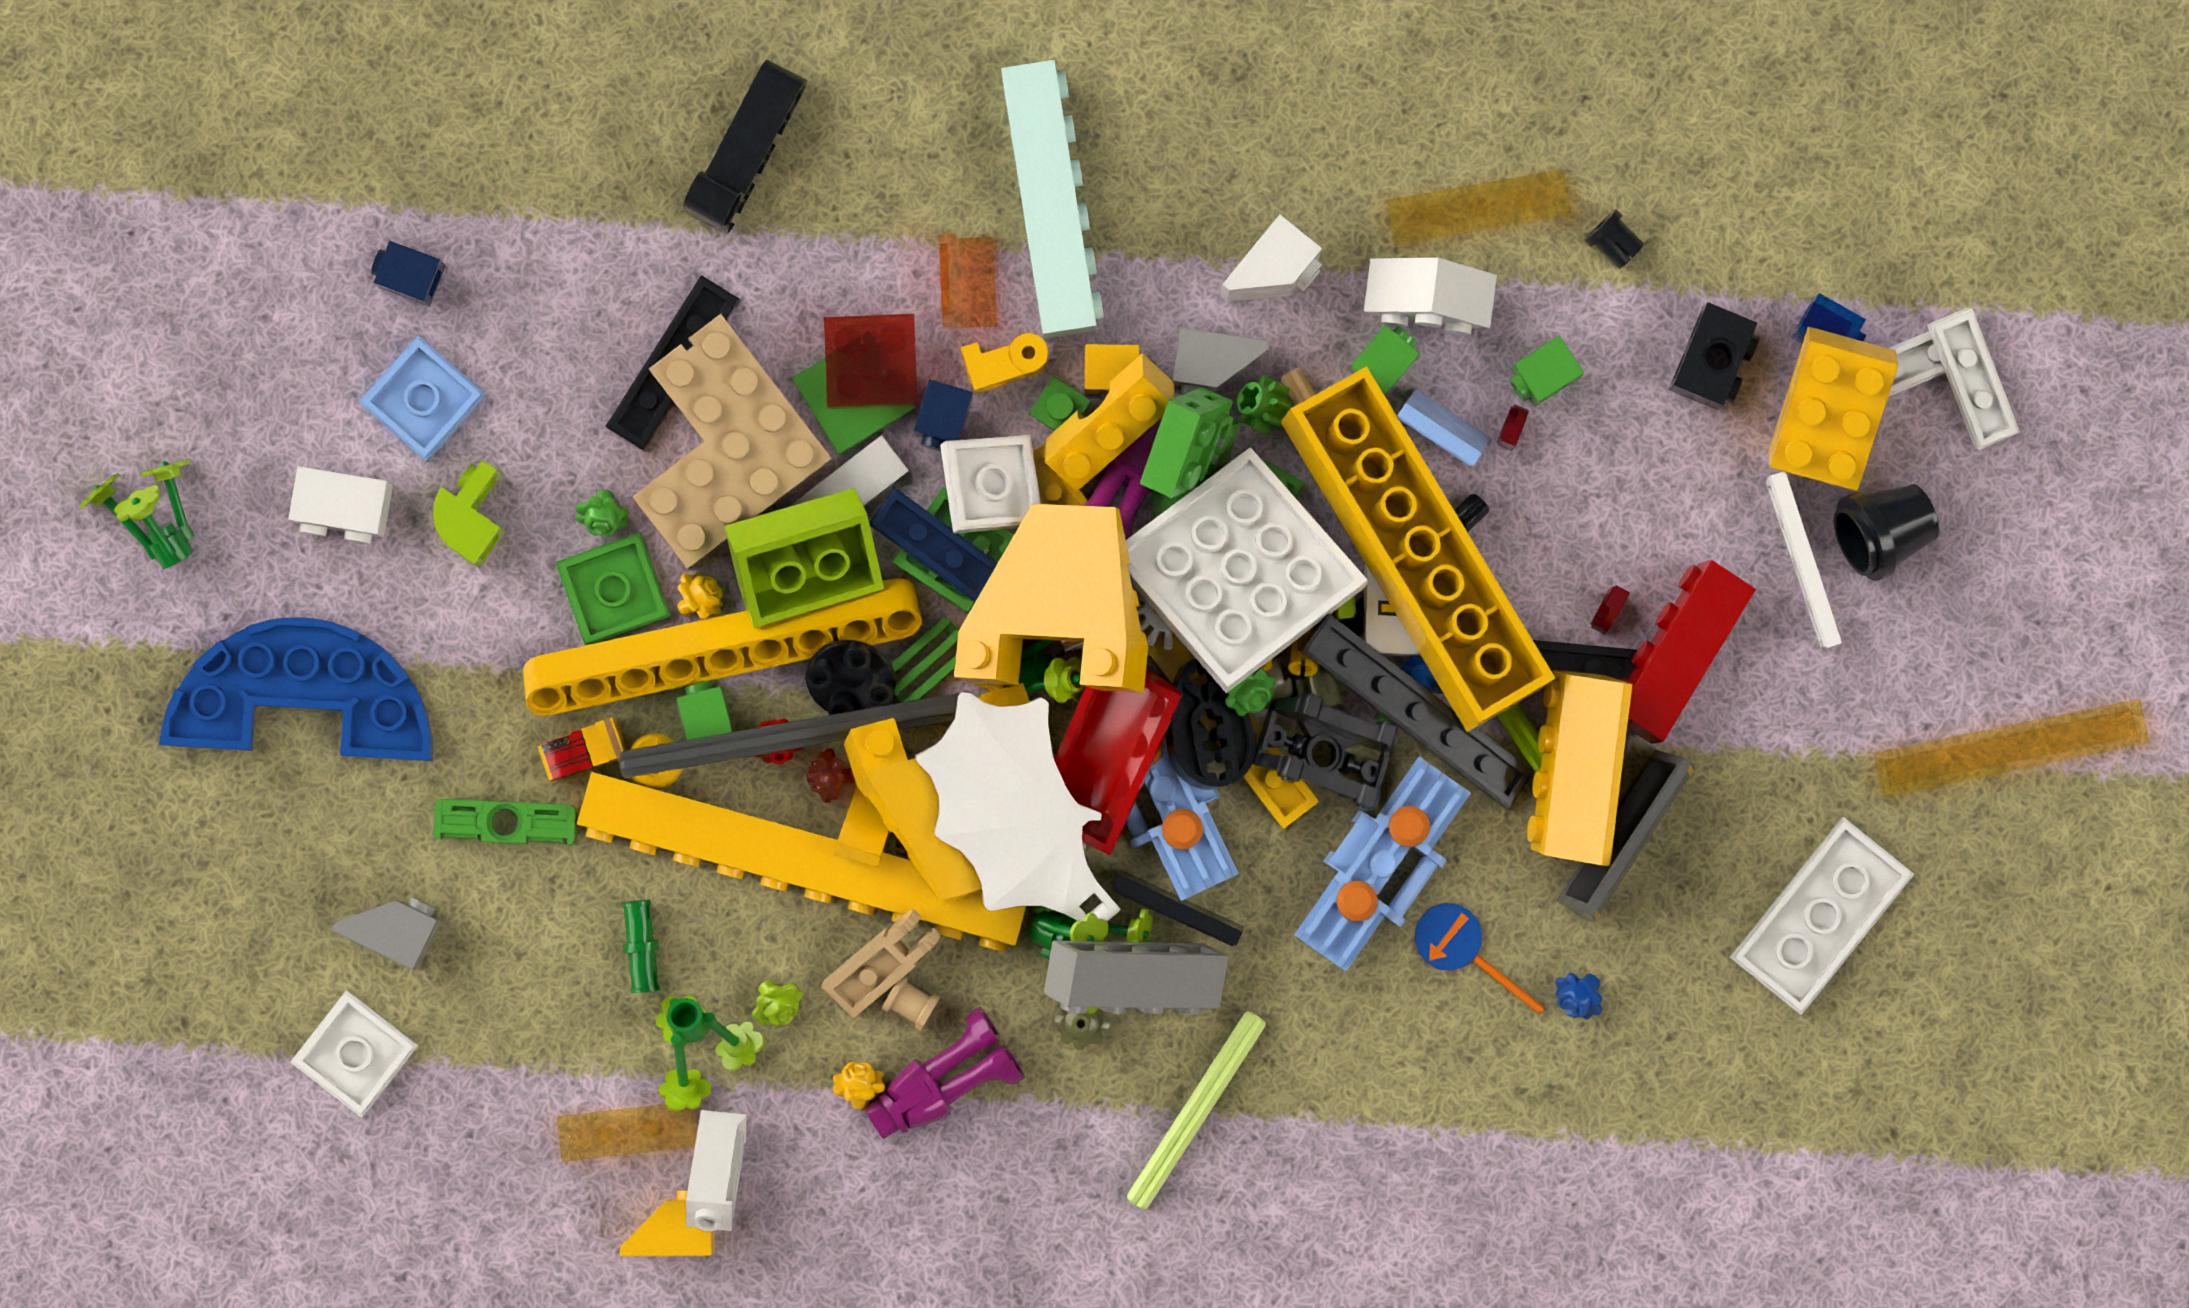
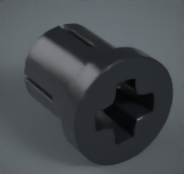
[1584,209,1644,269]

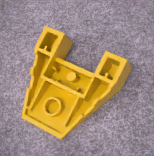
[954,504,1148,693]
[844,683,1029,902]

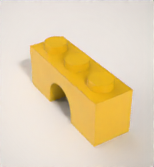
[1045,353,1175,492]

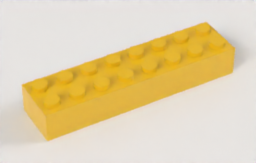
[1281,366,1555,732]

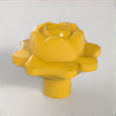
[677,572,723,619]
[833,1061,885,1109]

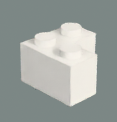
[1364,257,1497,336]

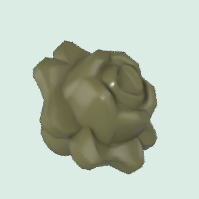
[1054,1009,1110,1050]

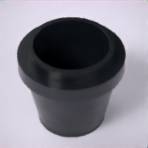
[1833,484,1939,581]

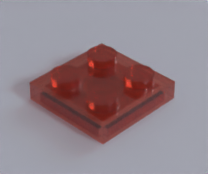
[824,314,918,409]

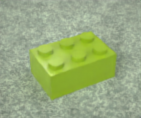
[724,488,884,628]

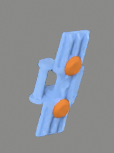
[1126,735,1239,901]
[1294,757,1471,972]

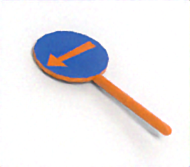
[1415,903,1544,1013]

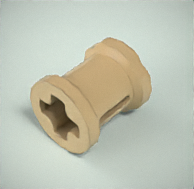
[881,976,941,1032]

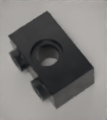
[1668,302,1760,410]

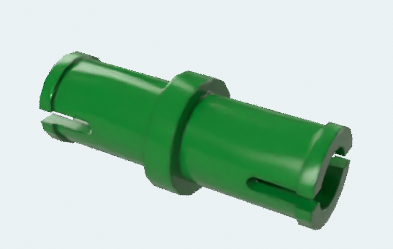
[622,899,660,993]

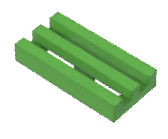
[891,616,959,702]

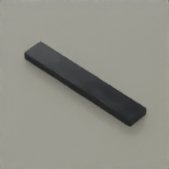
[1298,613,1535,809]

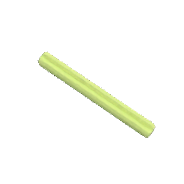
[1127,1011,1266,1210]

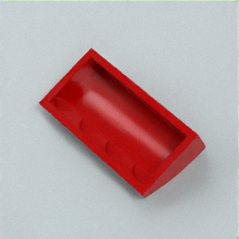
[1054,669,1183,856]

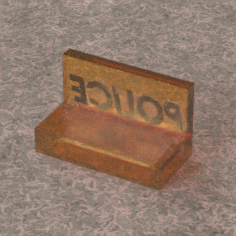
[938,233,997,329]

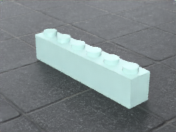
[1001,60,1104,339]

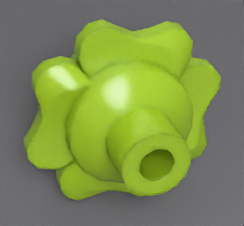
[752,980,804,1026]

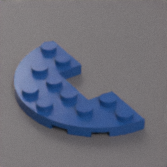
[159,617,433,762]

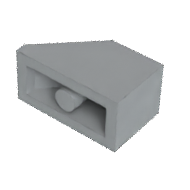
[1172,327,1270,395]
[331,896,442,970]

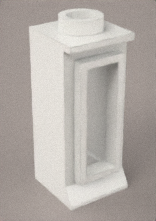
[686,1110,746,1231]

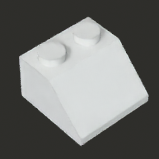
[1220,214,1323,302]

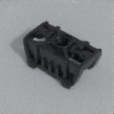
[1253,693,1399,811]

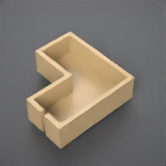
[632,314,832,569]

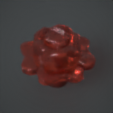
[806,748,855,803]

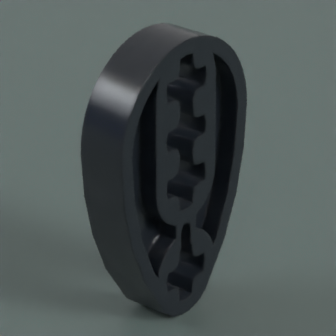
[1165,658,1256,790]

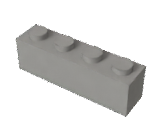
[1044,940,1229,1014]

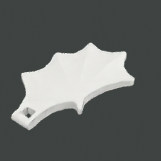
[915,692,1121,921]

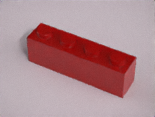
[1621,560,1756,744]

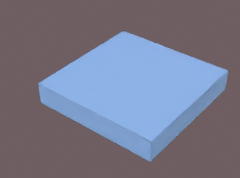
[359,335,487,462]
[1397,389,1491,466]

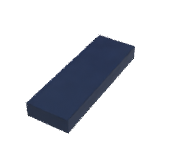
[869,487,998,603]

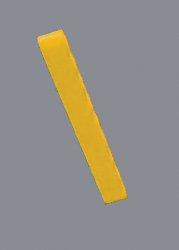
[523,578,922,716]

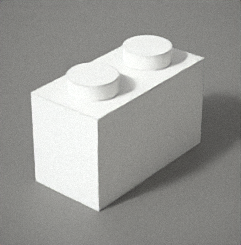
[288,466,393,544]

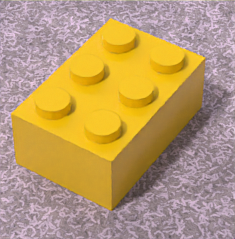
[1768,326,1899,491]

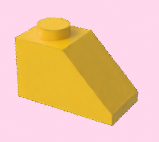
[620,1189,715,1256]

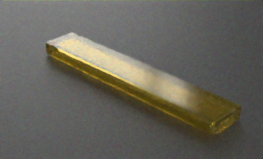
[1873,699,2150,797]

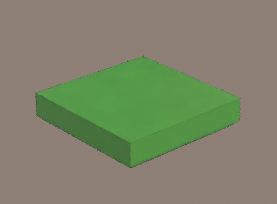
[792,331,916,456]
[555,532,671,645]

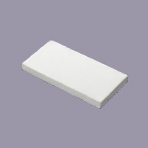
[1729,817,1914,1015]

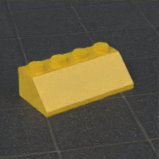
[1527,670,1632,866]

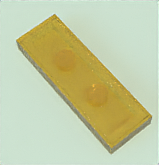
[557,1104,697,1162]

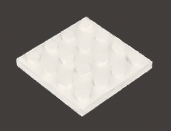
[1126,447,1368,693]

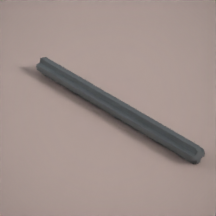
[619,691,971,778]

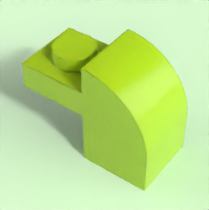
[433,460,506,568]

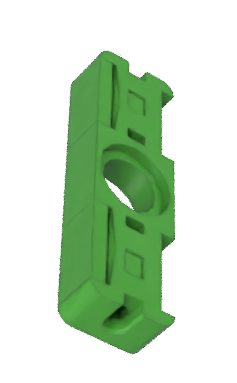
[434,799,577,846]

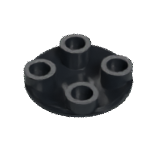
[805,640,896,715]

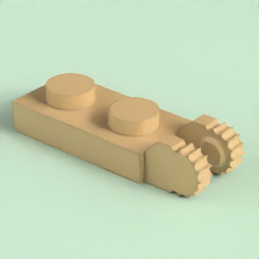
[821,908,941,1018]

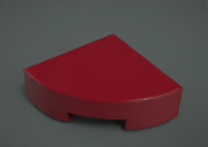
[1496,404,1529,451]
[1590,585,1630,635]

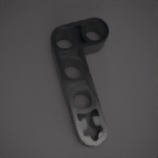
[683,59,807,234]

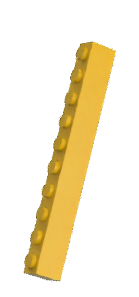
[577,772,1027,952]

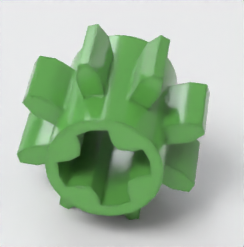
[1237,375,1292,435]

